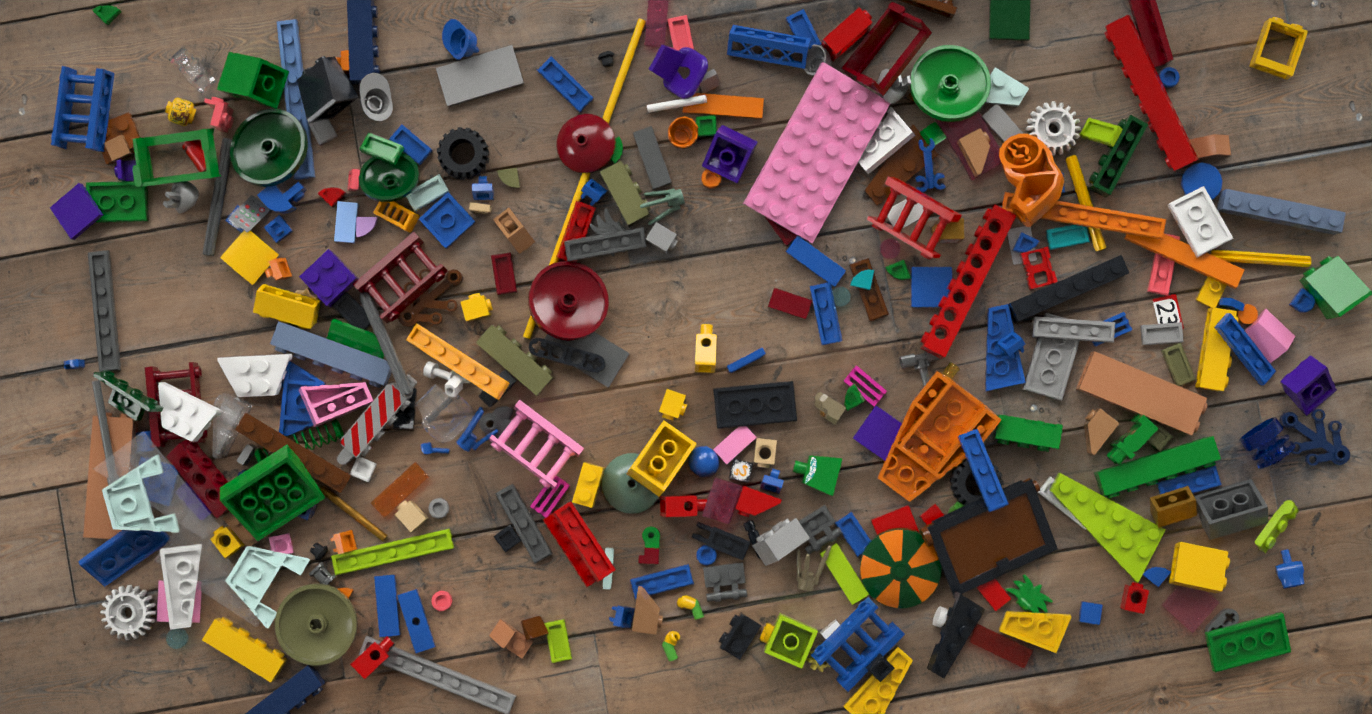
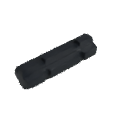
[743,520,761,559]

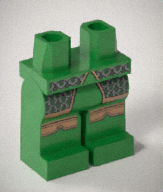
[1106,414,1159,464]

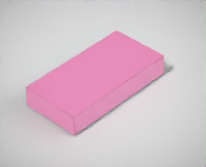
[713,426,757,464]

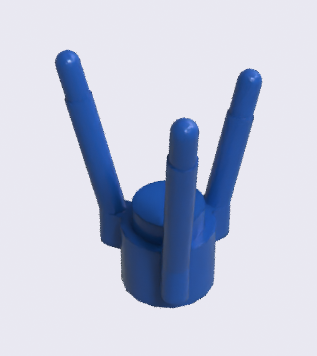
[456,407,499,452]

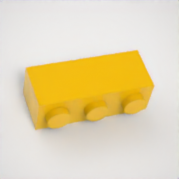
[253,284,321,329]

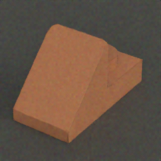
[489,619,534,658]

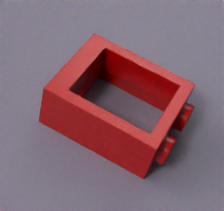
[821,7,873,62]

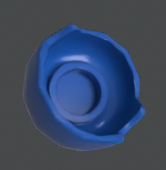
[688,446,720,477]

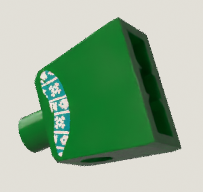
[792,455,842,496]

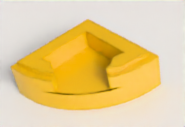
[759,622,775,643]

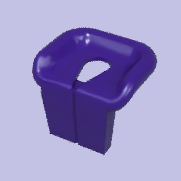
[649,44,708,99]

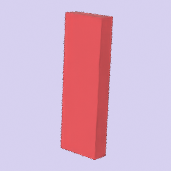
[1147,233,1180,296]

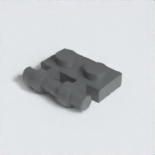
[799,505,843,554]
[703,562,747,603]

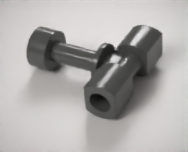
[899,351,940,391]

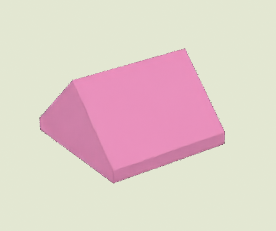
[1245,309,1295,363]

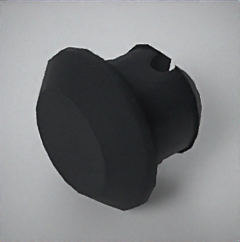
[598,51,615,68]
[310,543,328,561]

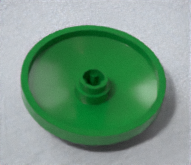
[910,45,991,122]

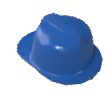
[442,19,479,60]

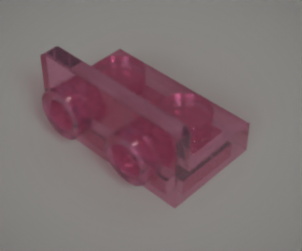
[702,477,742,524]

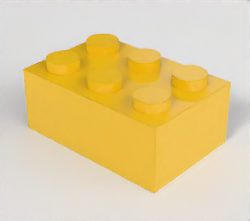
[626,420,697,497]

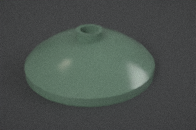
[602,453,659,514]

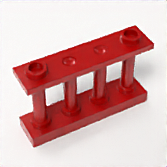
[867,177,962,260]
[543,501,616,587]

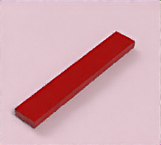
[919,504,1011,611]

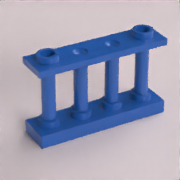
[51,66,115,152]
[811,597,905,692]

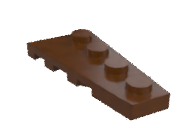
[864,124,939,206]

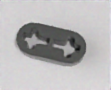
[1204,608,1239,632]

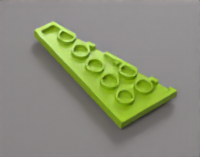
[1049,473,1166,583]

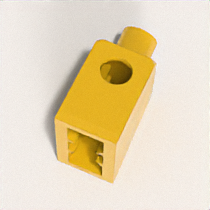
[695,324,717,373]

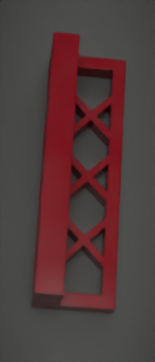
[1128,0,1174,68]

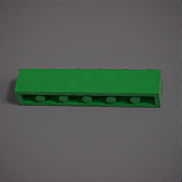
[1094,436,1221,498]

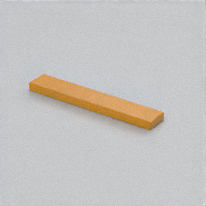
[406,323,510,400]

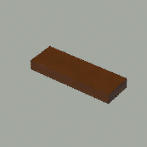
[849,258,889,322]

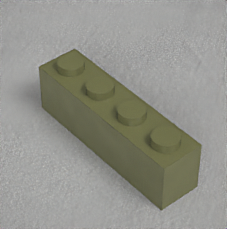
[476,325,554,396]

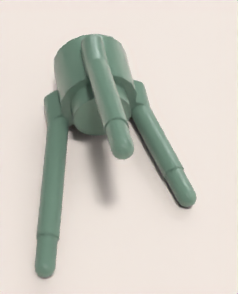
[640,188,685,225]

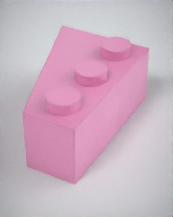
[299,382,373,427]

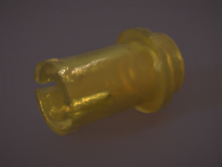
[942,362,960,379]

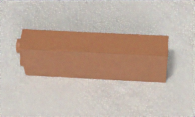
[1076,351,1207,436]
[83,412,139,539]

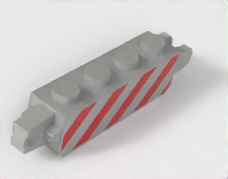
[337,374,417,465]

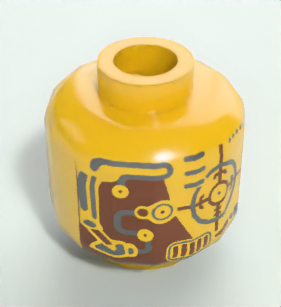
[165,97,197,126]

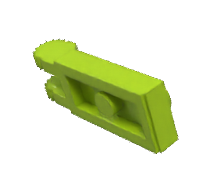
[1254,500,1298,553]

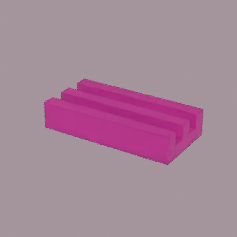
[843,365,887,407]
[530,475,570,518]

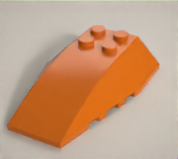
[878,371,1001,502]

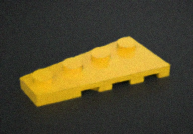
[843,646,913,714]

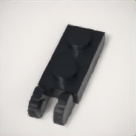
[692,522,751,560]

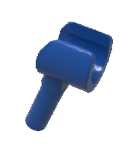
[421,442,449,454]

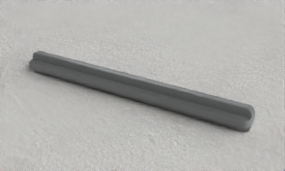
[203,138,232,256]
[359,292,413,397]

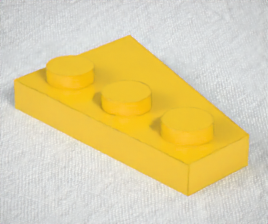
[999,611,1072,653]

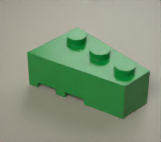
[992,414,1063,452]

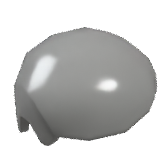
[803,44,832,76]

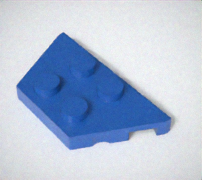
[279,361,325,437]

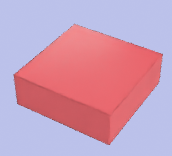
[347,169,360,191]

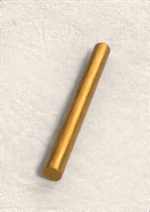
[321,486,388,541]

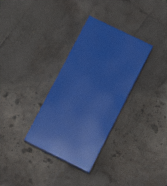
[79,530,171,587]

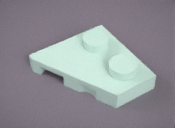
[986,68,1029,107]

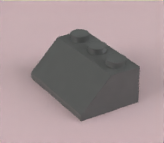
[1194,479,1268,540]

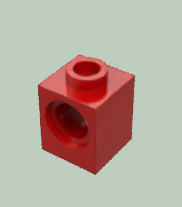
[1120,582,1149,614]

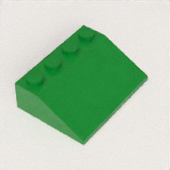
[220,445,325,541]

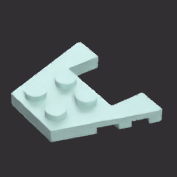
[102,454,180,533]
[226,546,310,629]

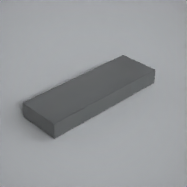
[633,126,672,190]

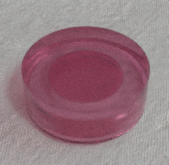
[880,239,900,259]

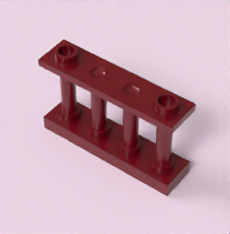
[353,232,448,324]
[144,362,208,448]

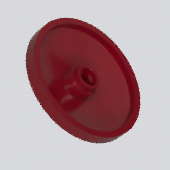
[528,261,609,341]

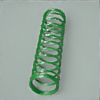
[255,419,344,463]

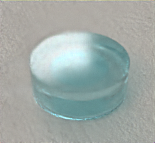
[832,286,851,307]
[166,628,188,649]

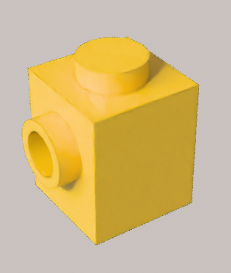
[461,293,493,322]
[659,389,687,421]

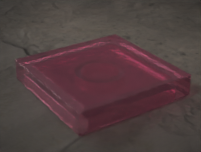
[1161,586,1219,633]

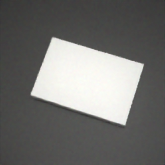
[1167,186,1234,258]

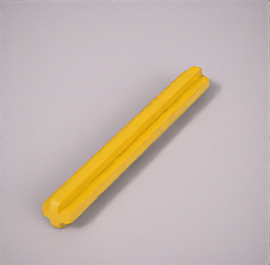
[1066,155,1106,251]
[1211,250,1311,267]

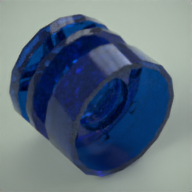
[1239,417,1296,469]

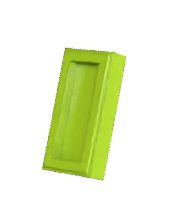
[1079,118,1123,147]
[544,619,572,663]

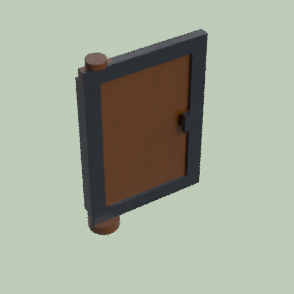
[919,478,1058,596]

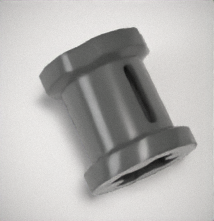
[309,562,336,585]

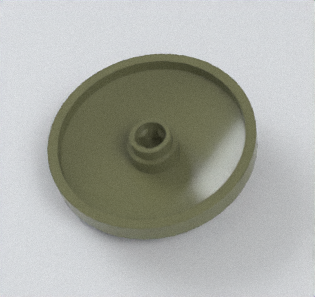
[275,583,358,665]

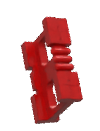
[1020,246,1058,290]

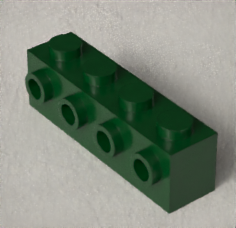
[1088,115,1148,198]

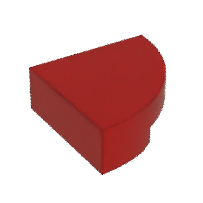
[317,187,346,207]

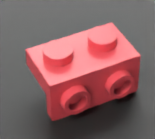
[204,97,234,133]

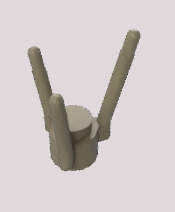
[796,546,831,591]

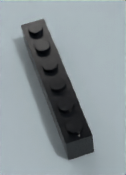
[1009,255,1129,322]

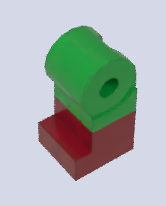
[638,526,660,564]

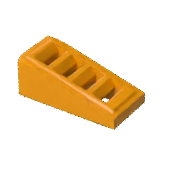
[373,201,420,233]

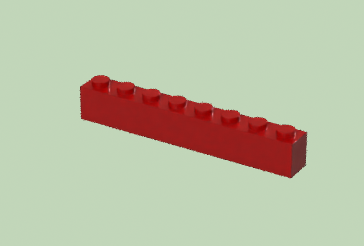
[1104,15,1199,171]

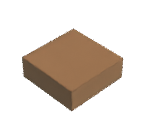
[104,135,132,162]

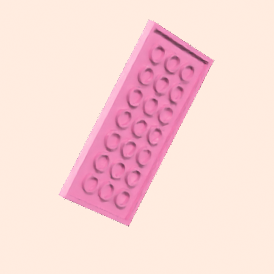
[743,62,890,243]

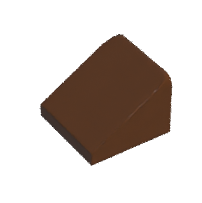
[521,616,549,640]

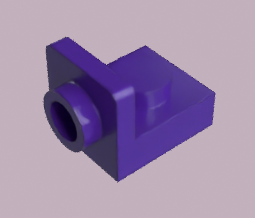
[114,160,136,181]

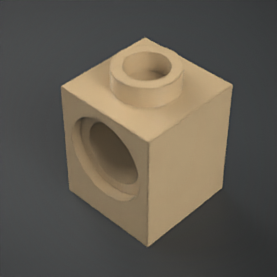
[754,438,777,468]
[395,500,428,532]

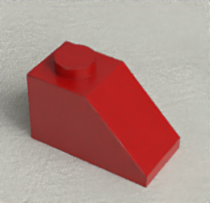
[735,486,782,518]

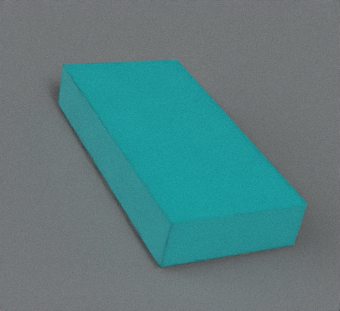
[1045,225,1090,250]

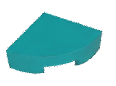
[850,270,874,290]

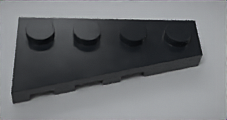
[927,591,986,678]

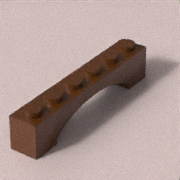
[235,413,352,493]

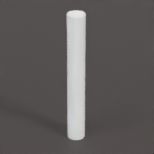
[647,95,707,113]

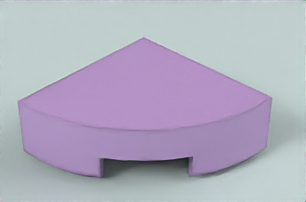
[356,217,378,238]

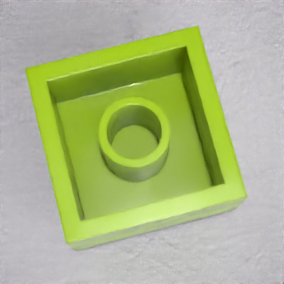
[764,613,818,669]

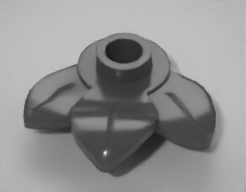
[479,406,518,443]

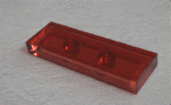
[969,623,1033,668]

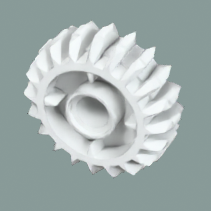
[1026,101,1081,156]
[100,585,157,640]

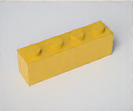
[1195,307,1238,392]
[202,617,288,682]

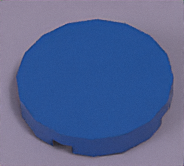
[1181,162,1222,200]

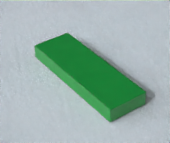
[327,319,385,359]

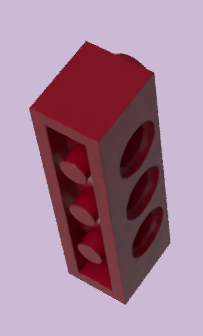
[166,439,229,519]

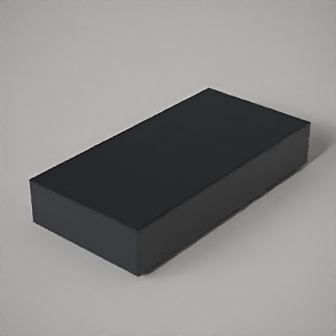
[332,292,371,330]

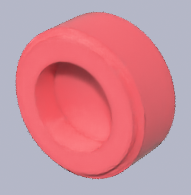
[432,590,453,611]

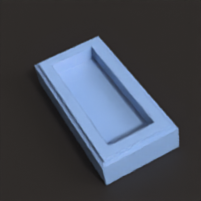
[334,201,359,243]

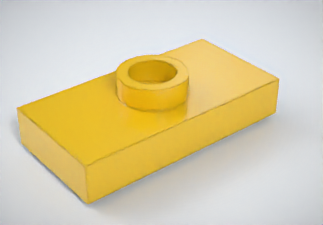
[1195,277,1227,308]

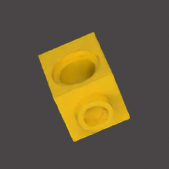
[210,526,245,558]

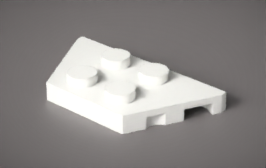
[217,354,292,397]
[158,382,222,442]

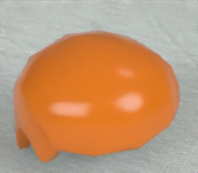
[668,116,698,149]

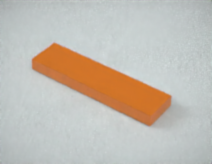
[683,93,764,119]

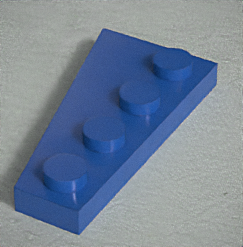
[985,304,1026,391]

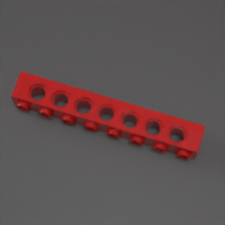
[920,205,1017,360]

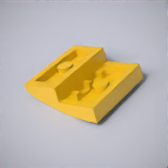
[220,230,279,285]

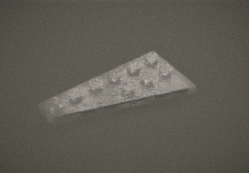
[94,431,220,539]
[155,510,262,628]

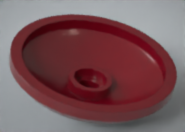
[556,114,616,173]

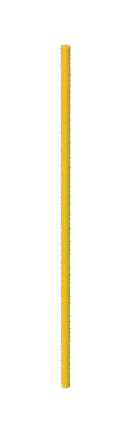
[523,18,646,339]

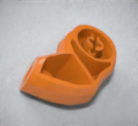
[999,134,1064,227]

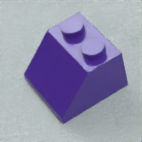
[702,125,758,183]
[1280,355,1337,416]

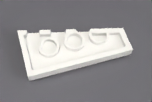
[160,544,202,630]

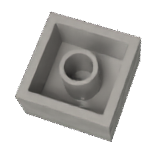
[752,518,810,566]

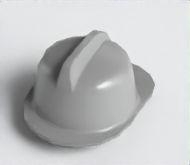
[359,73,393,121]

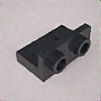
[718,612,761,660]

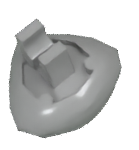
[877,69,911,104]
[163,181,199,214]

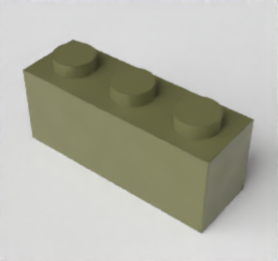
[600,161,651,227]

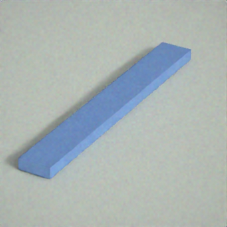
[277,19,315,180]

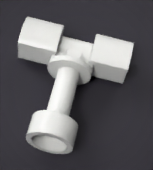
[423,361,470,397]

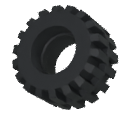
[437,127,490,180]
[950,459,1004,506]

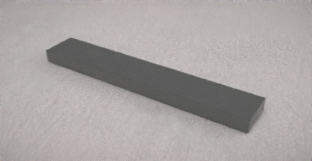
[88,250,121,372]

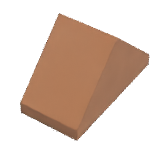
[1190,134,1231,159]

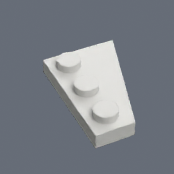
[858,107,915,174]

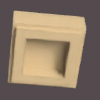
[469,202,492,215]

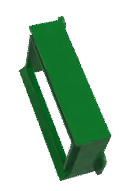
[132,128,221,187]

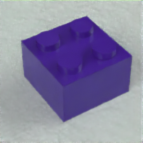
[299,249,359,307]

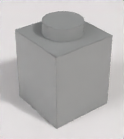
[646,222,678,254]

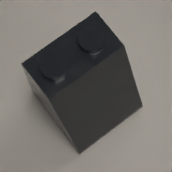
[297,56,359,123]

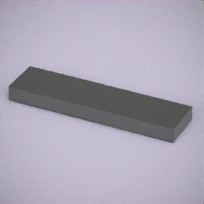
[564,227,647,261]
[495,484,553,563]

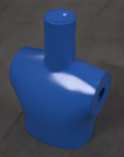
[1275,549,1305,589]

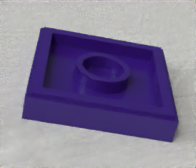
[50,183,103,240]
[853,405,902,461]

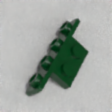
[93,370,163,421]

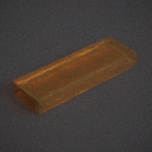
[371,462,430,518]

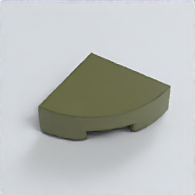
[497,168,520,188]

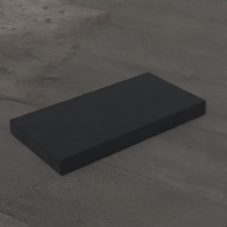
[713,381,797,429]

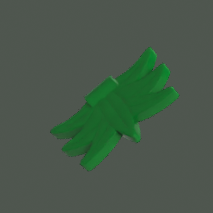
[1005,574,1053,613]

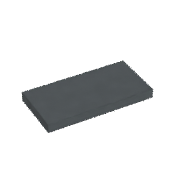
[540,332,630,388]

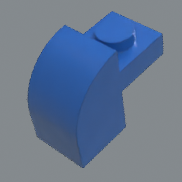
[257,182,307,214]

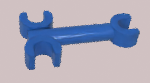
[915,138,946,192]

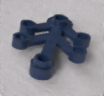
[1280,409,1350,466]

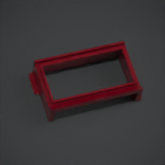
[841,2,932,96]

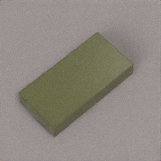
[1161,343,1196,386]

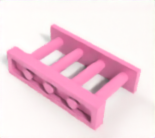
[490,400,584,489]

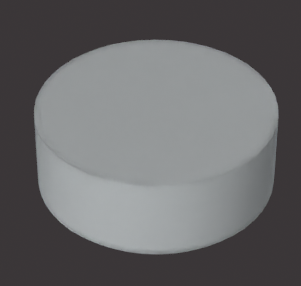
[428,498,449,519]

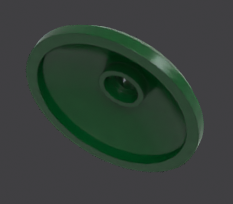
[359,153,419,202]

